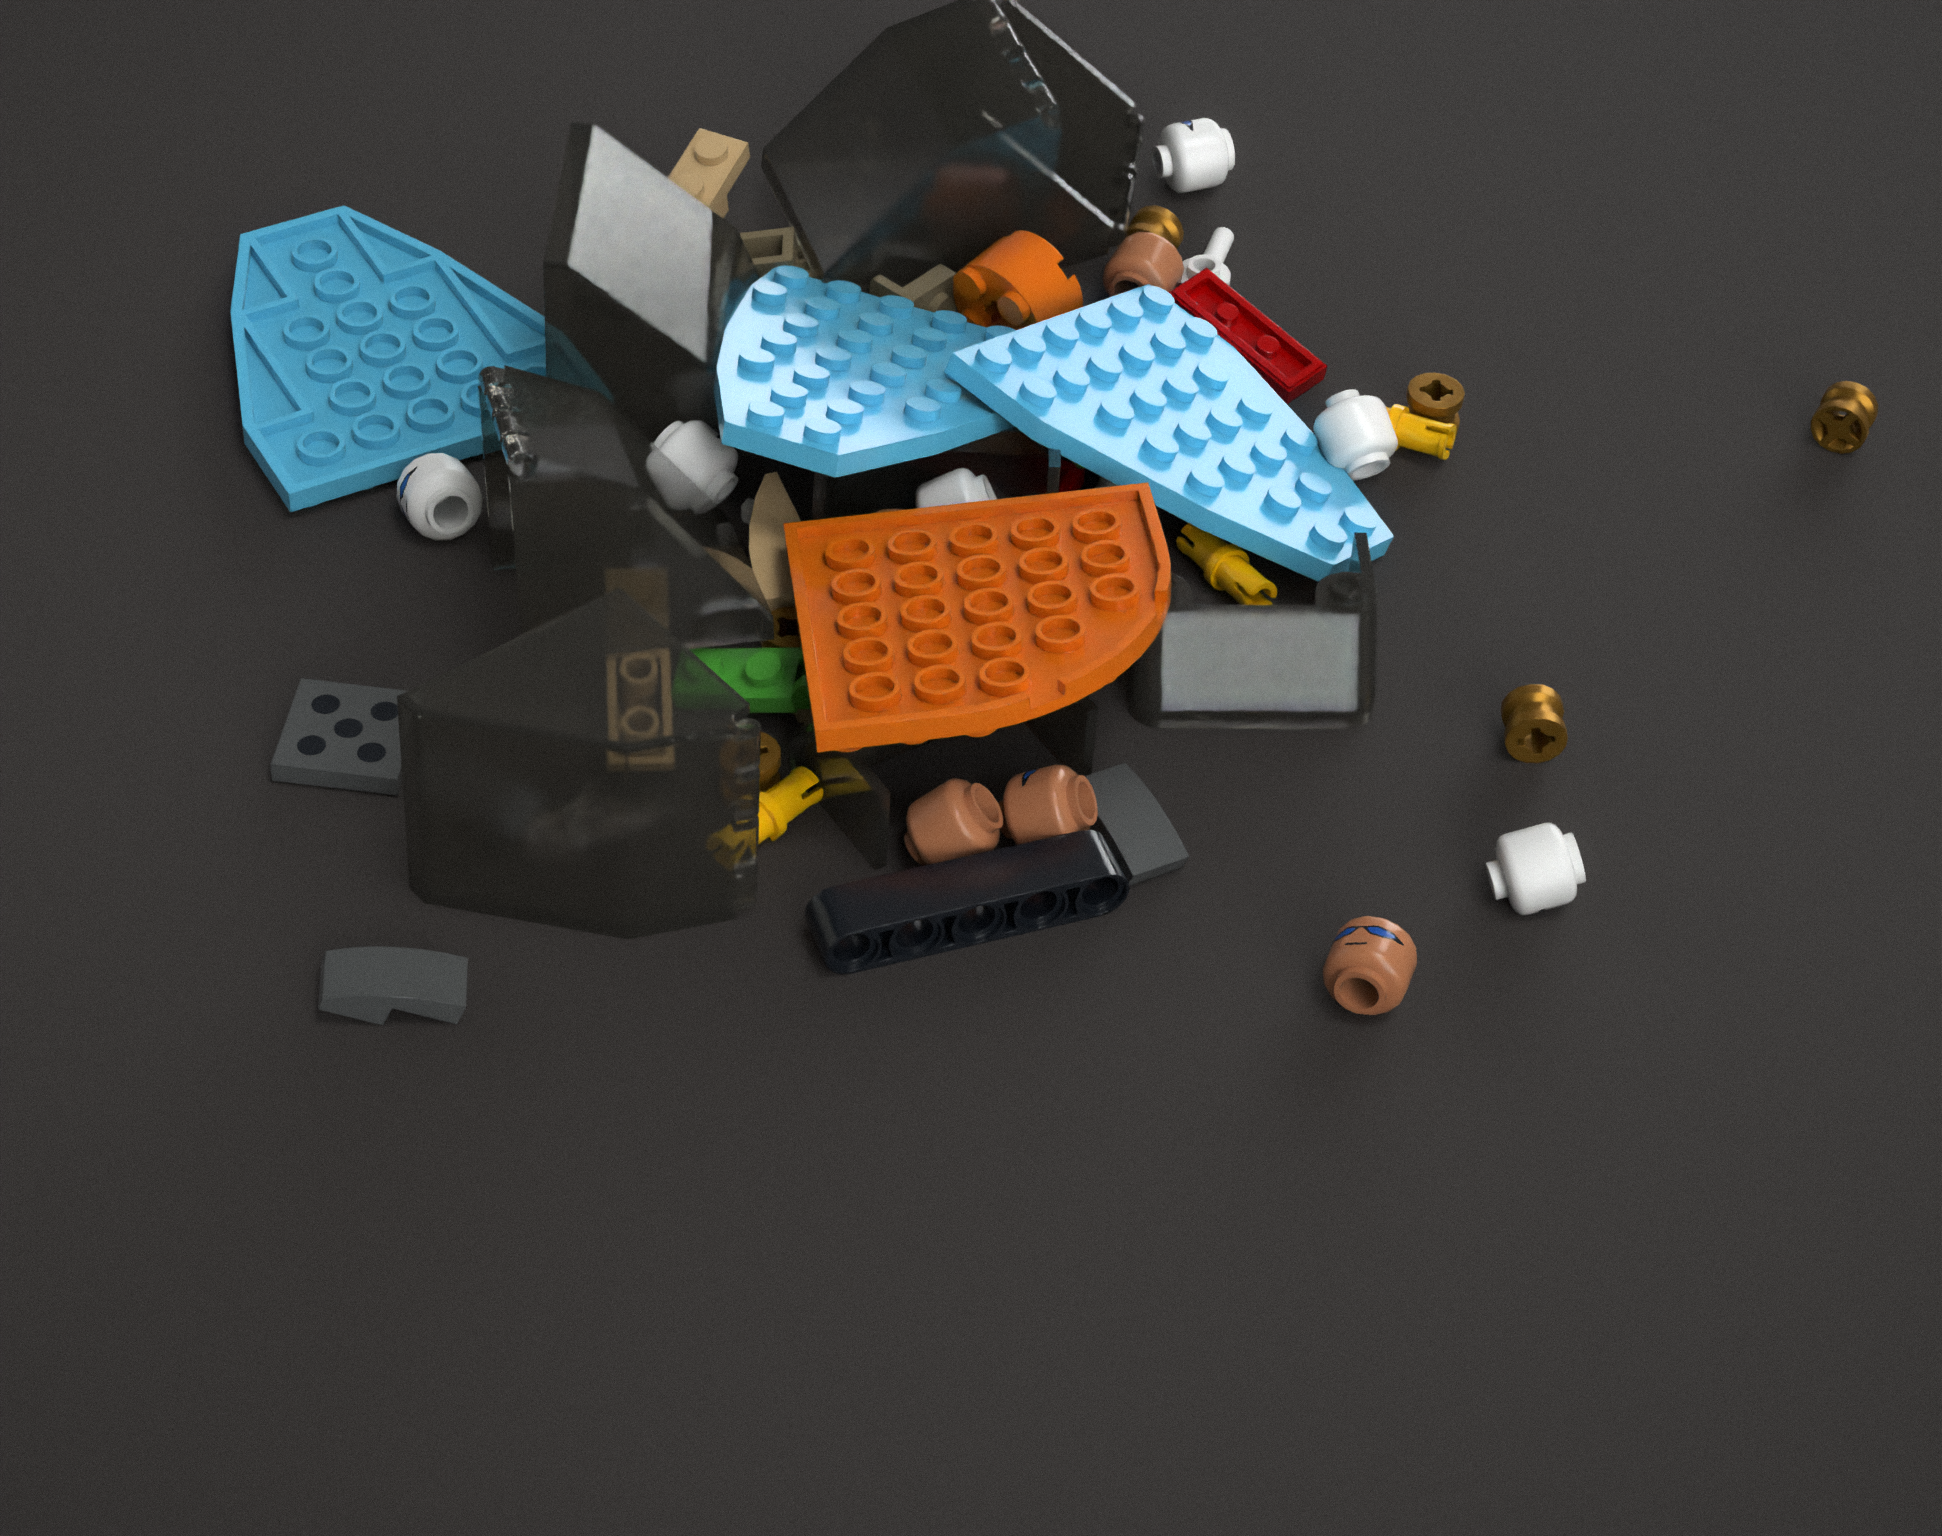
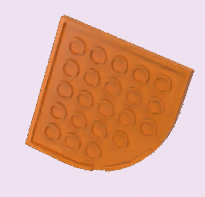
[783,482,1172,753]

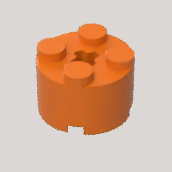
[953,230,1083,330]

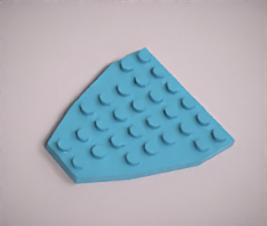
[230,205,615,512]
[713,265,1015,478]
[944,284,1394,584]

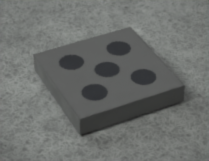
[270,678,426,796]

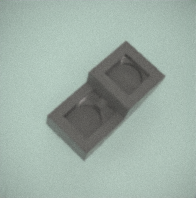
[1085,763,1189,886]
[318,946,468,1025]

